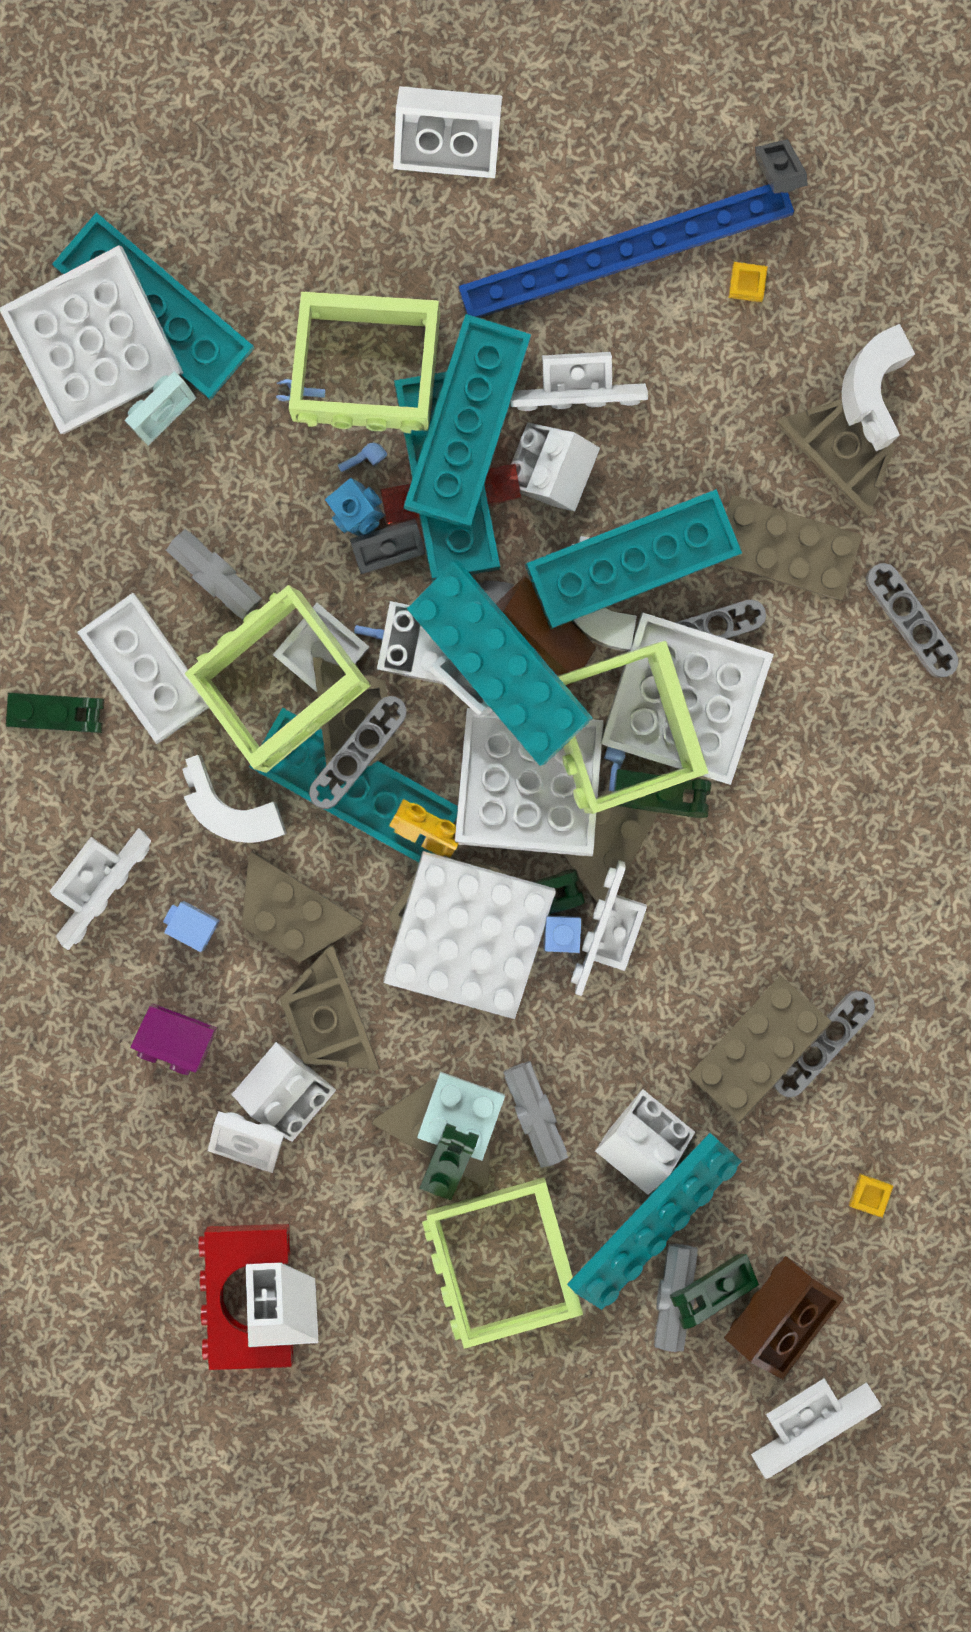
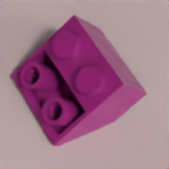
[130,1004,218,1075]

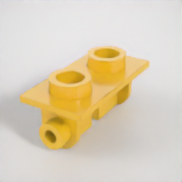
[389,799,459,858]

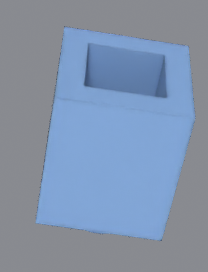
[163,901,220,952]
[543,915,581,953]

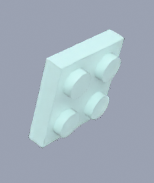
[125,371,196,445]
[417,1072,505,1161]

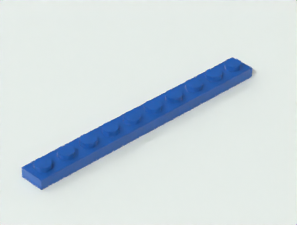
[458,184,794,318]

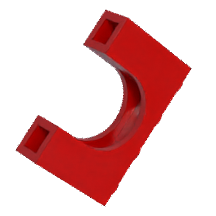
[198,1224,294,1370]

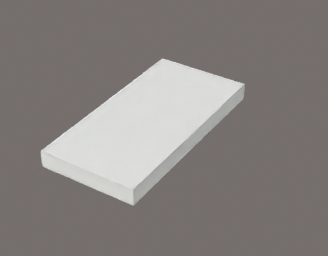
[77,593,209,744]

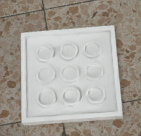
[0,246,183,434]
[601,612,774,785]
[455,708,603,856]
[383,851,556,1019]

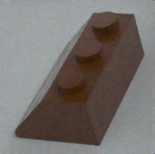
[496,576,596,688]
[724,1256,844,1380]

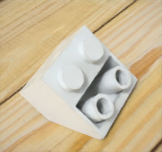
[502,422,600,512]
[377,601,444,684]
[232,1042,336,1142]
[595,1089,695,1194]
[246,1263,318,1347]

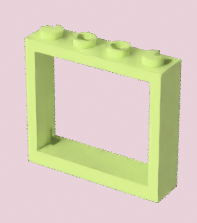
[289,292,440,434]
[185,585,371,773]
[558,641,708,814]
[422,1177,583,1349]

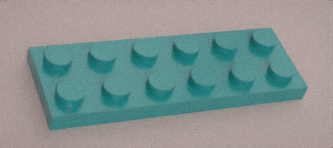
[52,212,255,400]
[404,314,531,529]
[394,371,500,582]
[525,489,742,629]
[407,561,593,766]
[249,707,458,863]
[567,1133,742,1310]

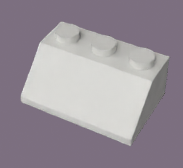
[393,86,502,178]

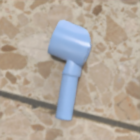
[276,379,325,401]
[338,443,387,472]
[354,625,384,640]
[604,747,625,791]

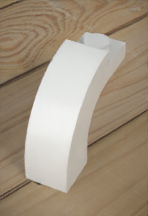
[842,324,915,451]
[572,536,637,652]
[183,755,287,843]

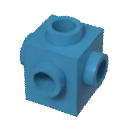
[325,478,385,536]

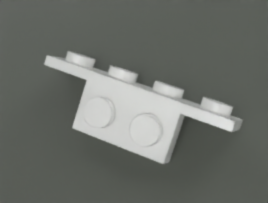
[510,352,648,411]
[50,828,151,950]
[571,860,647,996]
[751,1379,882,1479]

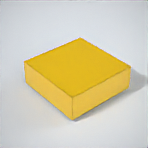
[728,262,768,302]
[849,1173,893,1218]

